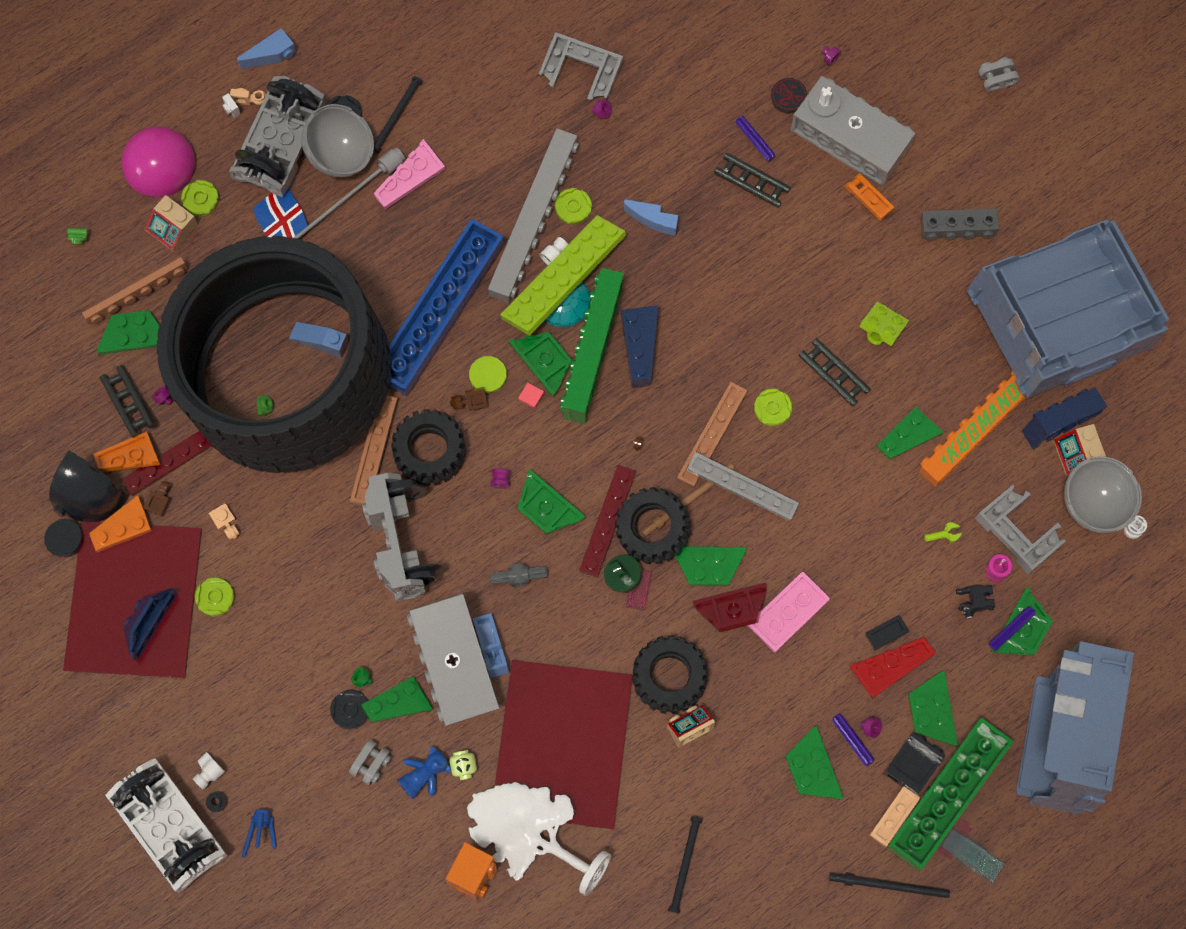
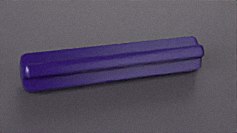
[736,116,775,161]
[988,606,1036,651]
[832,714,874,766]

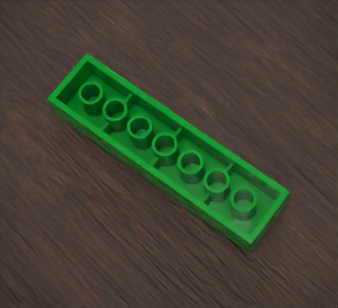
[560,268,624,424]
[886,718,1014,872]

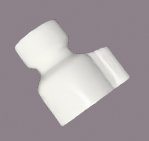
[539,237,568,265]
[192,752,225,790]

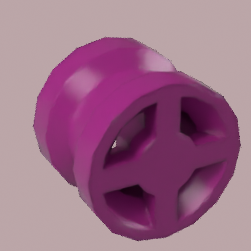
[490,469,510,489]

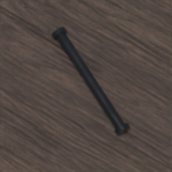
[373,76,423,153]
[668,817,702,914]

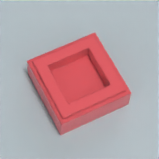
[518,383,544,409]

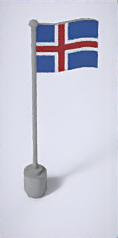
[253,148,405,239]

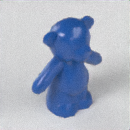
[396,747,451,800]

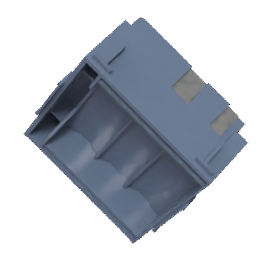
[967,220,1169,399]
[1016,641,1134,815]

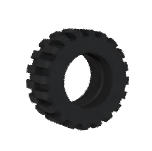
[391,409,466,486]
[615,487,691,565]
[632,635,708,714]

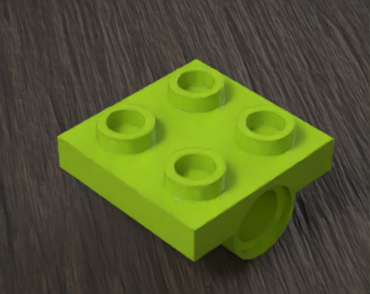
[859,302,909,346]

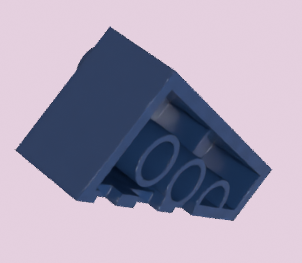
[621,305,658,388]
[1022,387,1108,450]

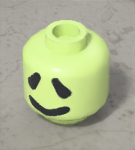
[449,750,477,780]

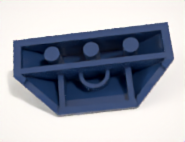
[124,588,178,662]

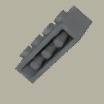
[920,208,999,241]

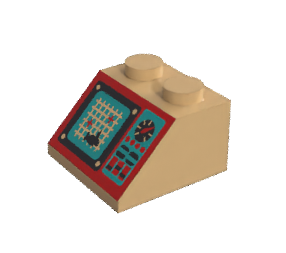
[145,195,198,252]
[1054,424,1106,476]
[667,705,715,748]

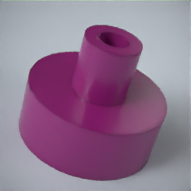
[822,46,841,65]
[592,100,611,119]
[152,385,172,405]
[861,717,882,738]

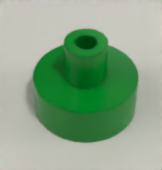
[351,666,372,687]

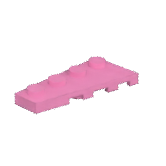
[374,139,445,210]

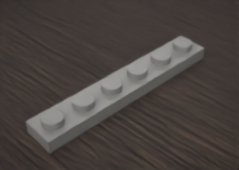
[686,452,799,521]

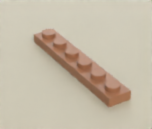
[82,257,188,325]
[677,382,748,488]
[350,395,398,505]

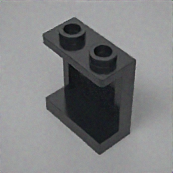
[884,733,945,796]

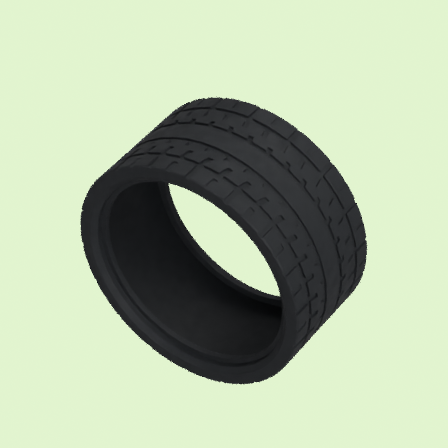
[157,236,392,473]

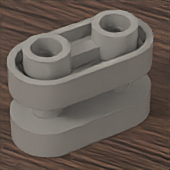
[978,57,1020,92]
[349,739,392,786]

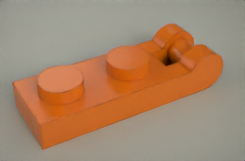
[845,173,894,221]

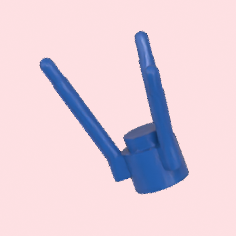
[242,810,276,858]

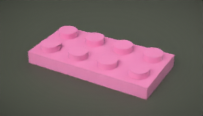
[748,571,830,653]

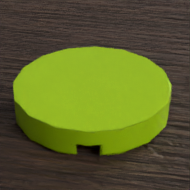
[181,180,219,217]
[555,188,592,225]
[469,356,507,394]
[754,389,792,427]
[195,577,234,617]

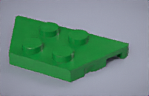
[97,310,159,355]
[508,332,572,397]
[518,469,585,535]
[675,547,746,586]
[990,587,1053,656]
[908,671,958,747]
[785,726,843,800]

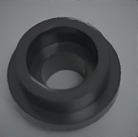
[206,792,226,812]

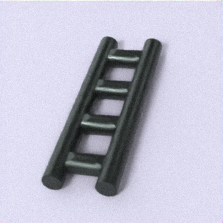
[714,152,791,208]
[798,338,871,407]
[99,365,155,438]

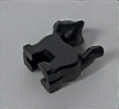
[955,585,995,618]

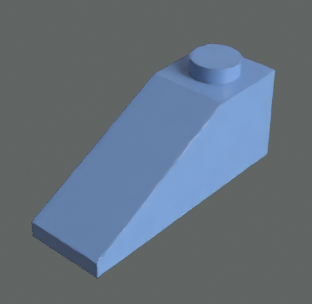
[237,28,296,69]
[289,322,349,358]

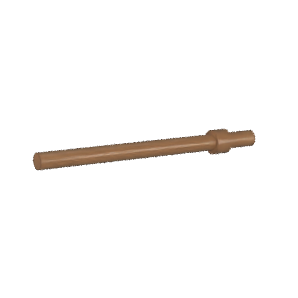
[641,463,735,537]

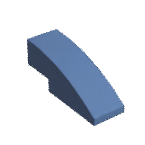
[624,199,678,236]
[473,613,509,678]

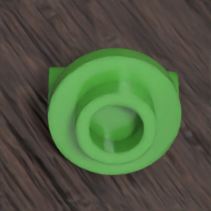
[68,228,87,244]
[257,395,273,416]

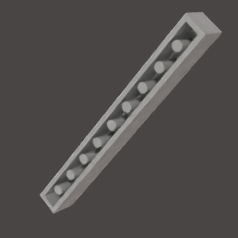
[488,128,579,303]

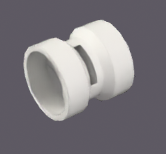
[1124,516,1147,539]

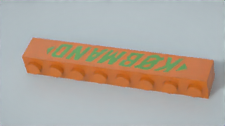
[919,371,1026,487]

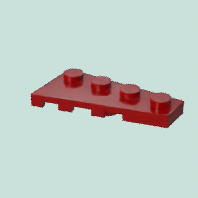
[849,637,936,699]

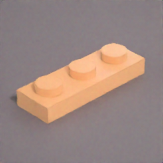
[869,786,920,847]

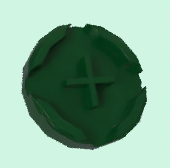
[604,554,643,593]

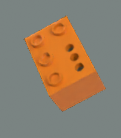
[445,842,497,901]

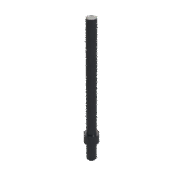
[829,873,950,898]

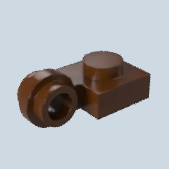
[450,387,488,411]

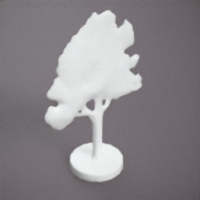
[467,782,611,896]

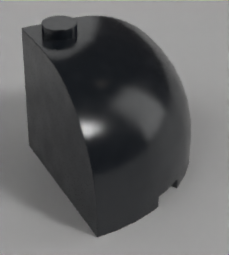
[49,451,128,522]

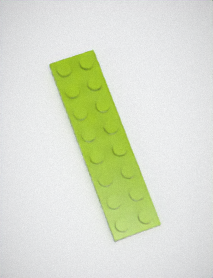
[500,215,626,336]

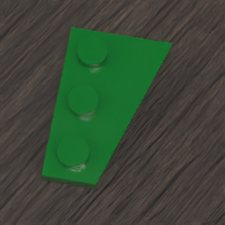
[876,407,944,460]
[361,676,433,723]

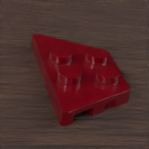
[693,583,767,632]

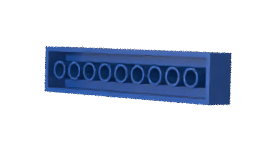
[389,218,504,397]

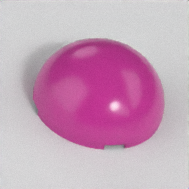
[121,126,195,198]

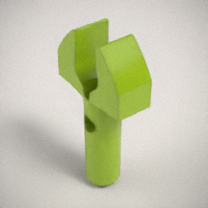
[924,522,962,543]

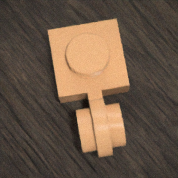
[230,88,266,105]
[209,504,239,540]

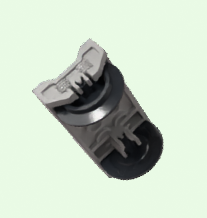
[229,76,326,197]
[362,473,444,602]

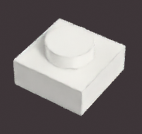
[222,94,241,118]

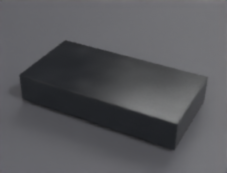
[865,615,909,651]

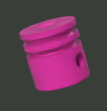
[985,554,1012,582]

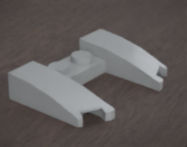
[539,32,624,101]
[975,485,1066,575]

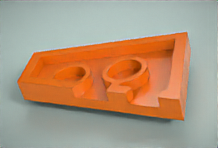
[93,432,160,472]
[89,495,152,552]

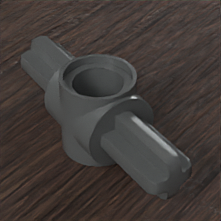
[490,564,547,587]

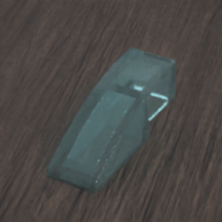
[942,829,1004,883]

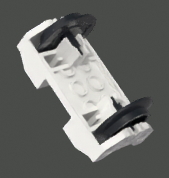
[105,758,228,894]

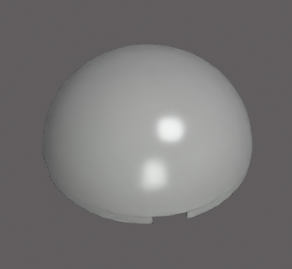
[302,104,374,178]
[1064,457,1142,533]

